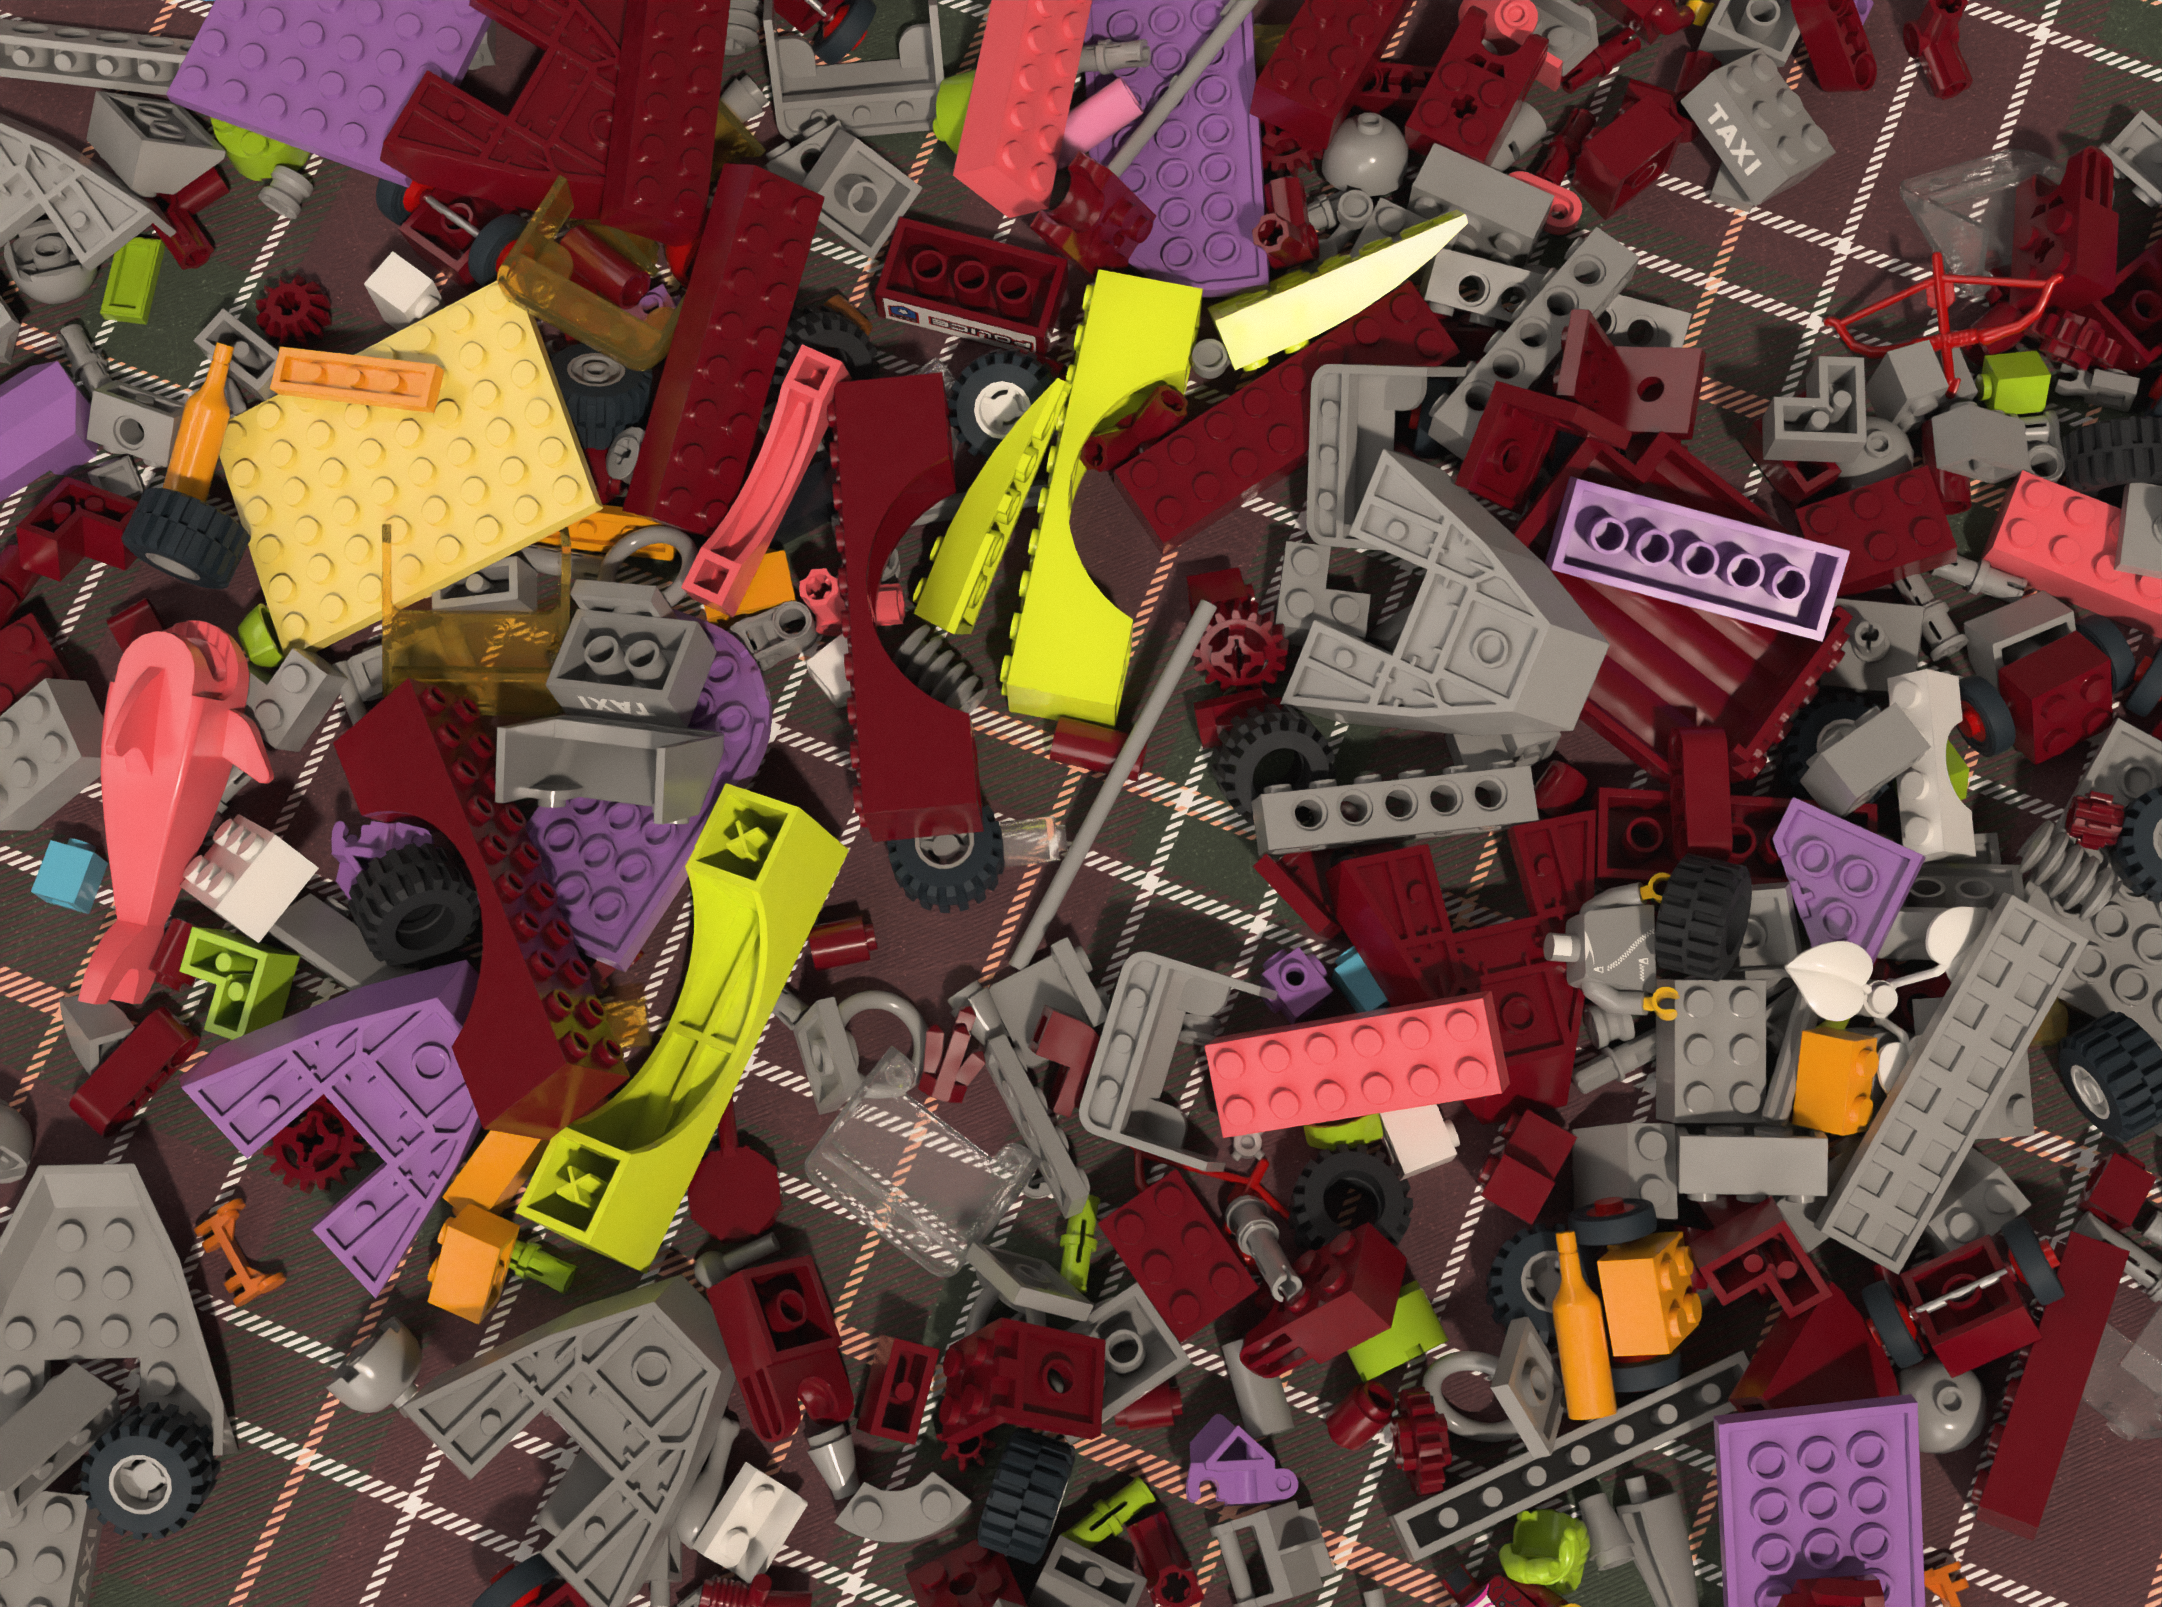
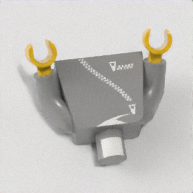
[1544,873,1680,1021]

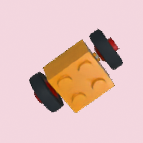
[1568,1197,1702,1393]

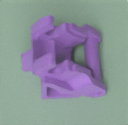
[331,821,439,900]
[1186,1414,1298,1507]

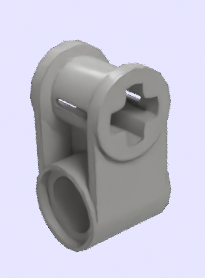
[2008,410,2065,484]
[727,601,818,672]

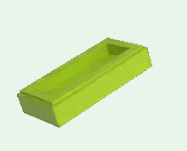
[100,237,165,325]

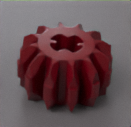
[255,274,332,350]

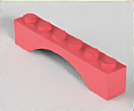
[681,344,852,618]

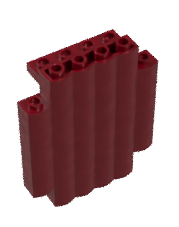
[1511,430,1853,785]

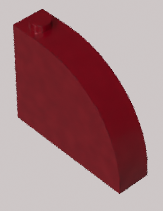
[1728,1281,1900,1413]

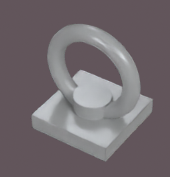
[570,526,698,619]
[793,990,928,1115]
[964,1242,1094,1337]
[1422,1317,1566,1459]

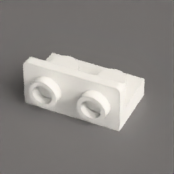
[692,1462,808,1584]

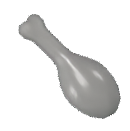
[675,1416,741,1549]

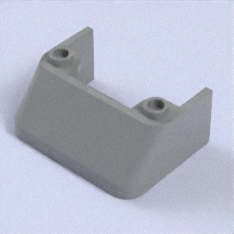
[763,0,944,142]
[1306,364,1467,551]
[495,715,725,825]
[1079,951,1278,1172]

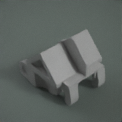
[1209,1501,1337,1607]

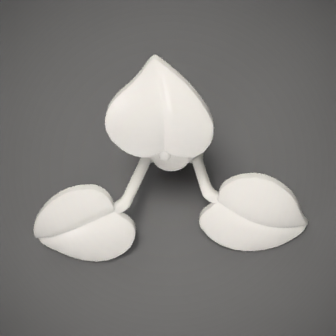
[1784,906,1992,1096]

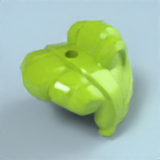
[1498,1509,1591,1596]

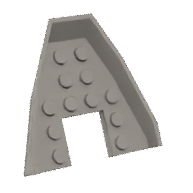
[0,113,176,342]
[1280,449,1610,736]
[0,1163,239,1456]
[399,1274,736,1607]

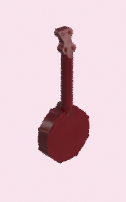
[688,1094,784,1245]

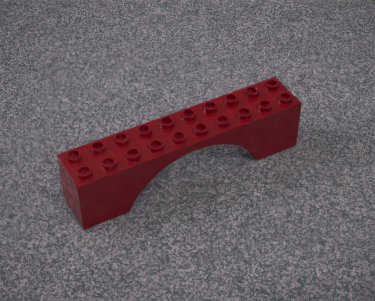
[827,372,984,842]
[333,677,630,1141]

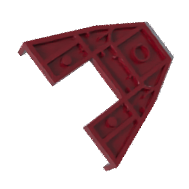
[380,0,621,221]
[1325,809,1597,1125]

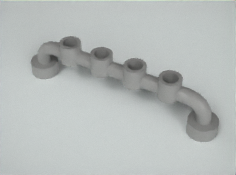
[1192,190,1373,379]

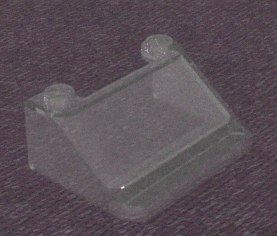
[1899,149,2115,296]
[804,1045,1043,1277]

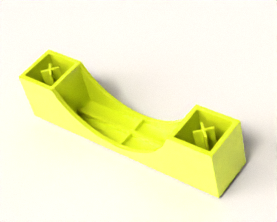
[1000,269,1203,729]
[515,783,849,1274]

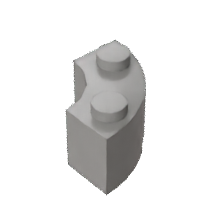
[834,1472,974,1543]

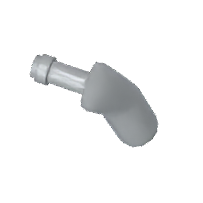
[224,377,249,416]

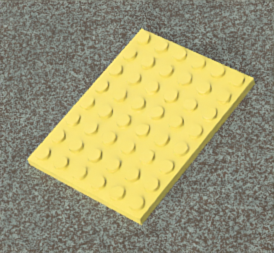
[219,272,603,658]

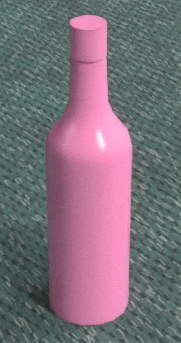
[1057,77,1144,170]

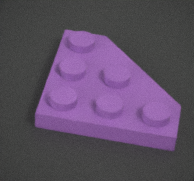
[1773,797,1926,964]

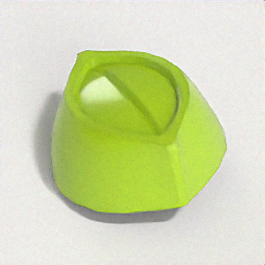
[238,603,285,668]
[1303,1113,1383,1151]

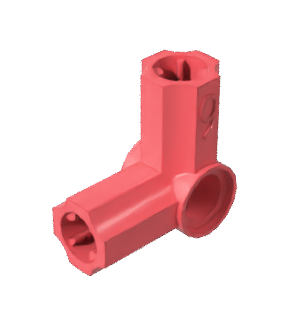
[799,568,905,636]

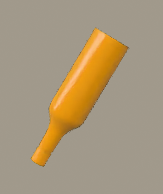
[162,342,234,503]
[1552,1231,1617,1420]

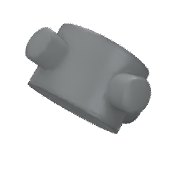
[1231,1132,1265,1161]

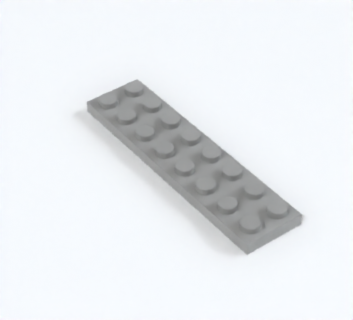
[1813,892,2089,1275]

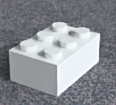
[180,814,319,943]

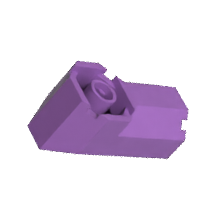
[0,361,99,502]

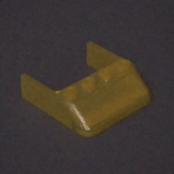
[382,524,571,716]

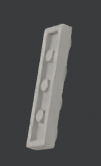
[984,1034,1090,1219]

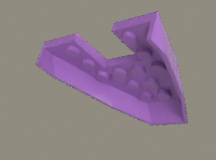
[179,960,483,1299]

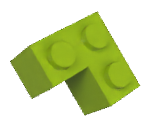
[179,927,300,1040]

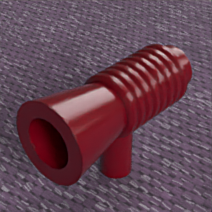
[698,1573,813,1607]

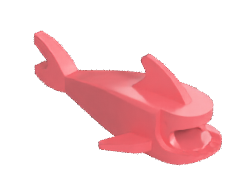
[78,620,274,1004]

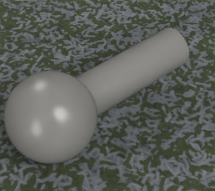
[694,1233,780,1288]

